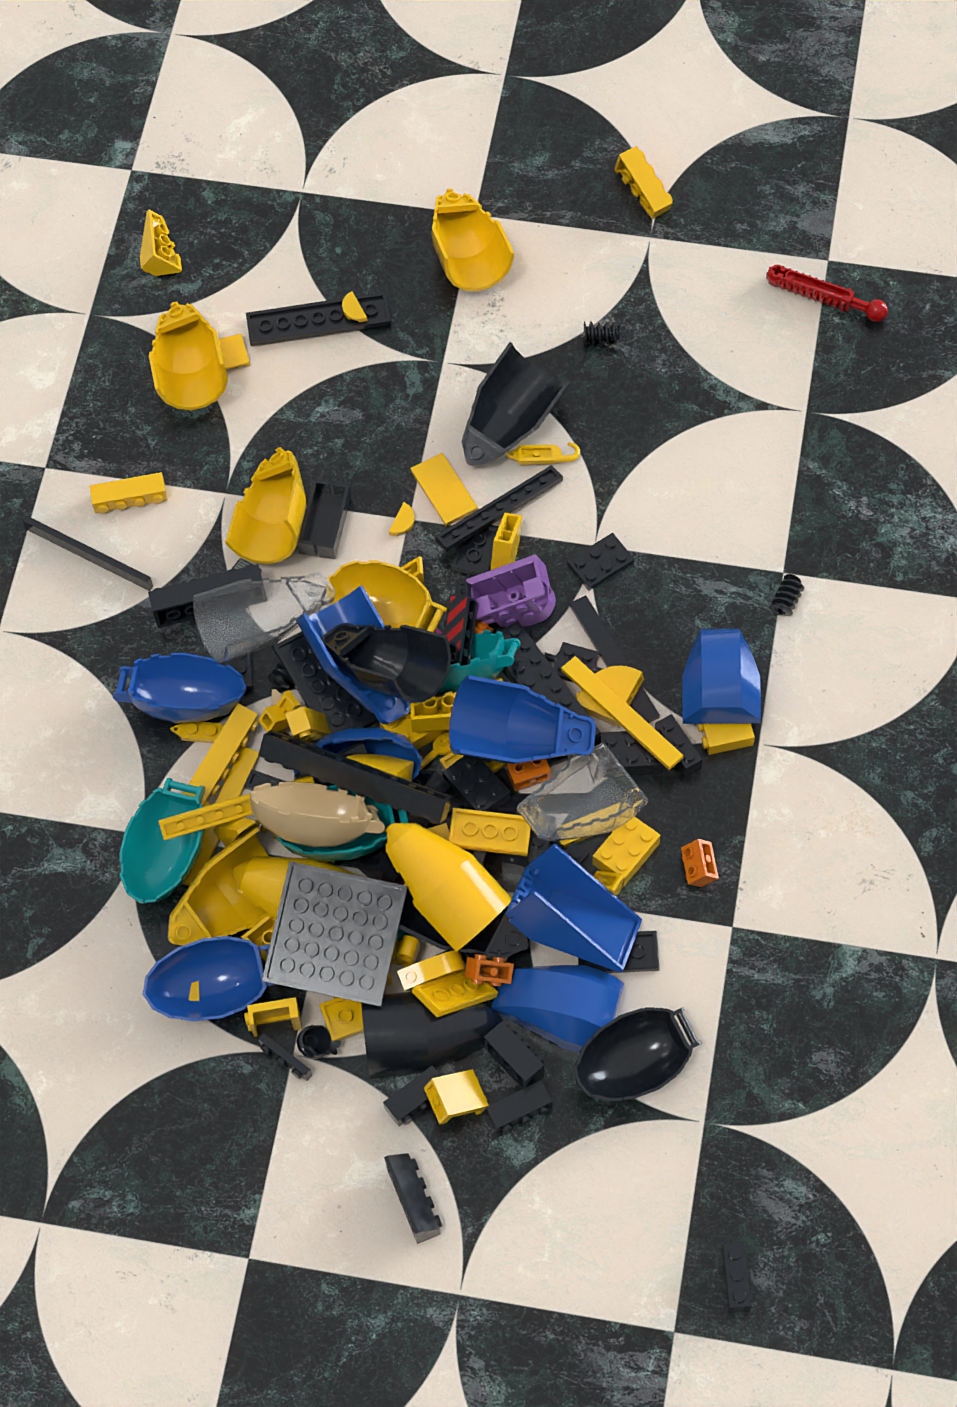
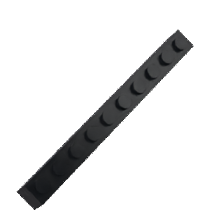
[258,730,452,824]

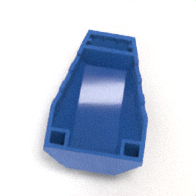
[682,628,761,724]
[491,965,624,1053]

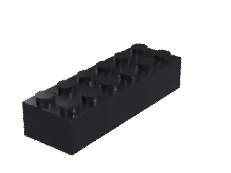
[148,564,267,628]
[355,770,451,882]

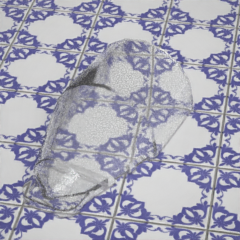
[193,573,335,663]

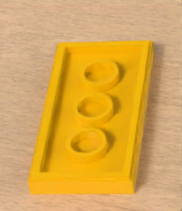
[410,452,478,526]
[448,808,532,856]
[412,970,498,1017]

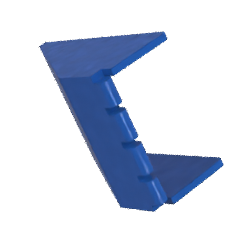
[505,844,642,972]

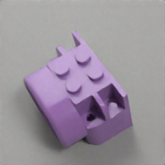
[466,554,556,628]

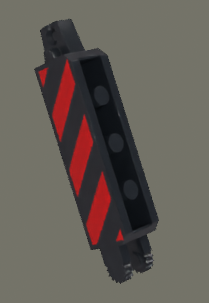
[444,582,478,666]

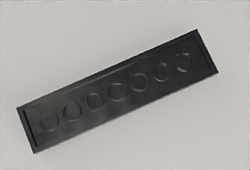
[246,292,391,346]

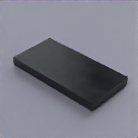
[578,931,659,973]

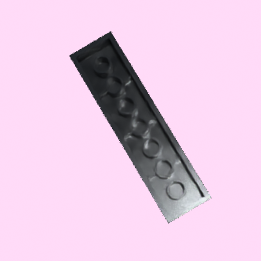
[495,621,601,762]

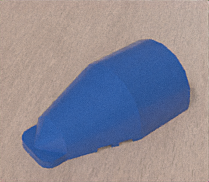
[296,585,411,724]
[449,675,596,764]

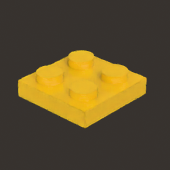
[319,998,364,1041]

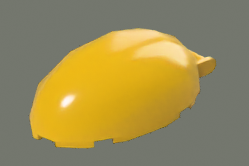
[326,560,447,632]

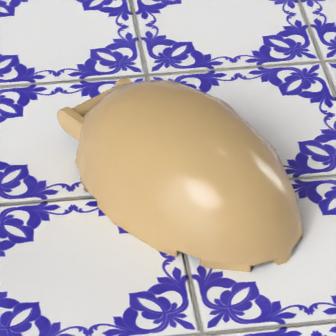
[250,782,385,848]

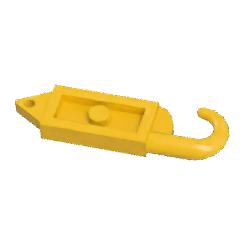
[507,443,580,465]
[170,721,224,743]

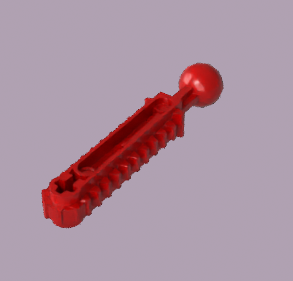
[766,264,888,322]

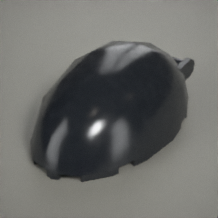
[574,1007,702,1102]

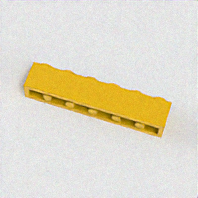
[183,703,259,807]

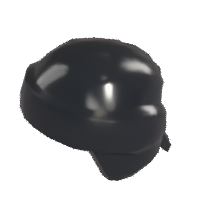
[296,1025,341,1059]

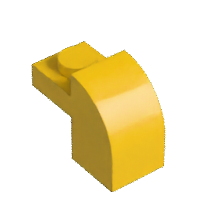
[258,690,301,732]

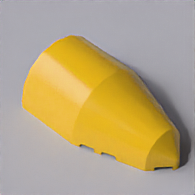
[432,188,514,291]
[149,302,228,410]
[225,447,306,564]
[385,823,512,952]
[168,827,269,945]
[233,856,360,919]

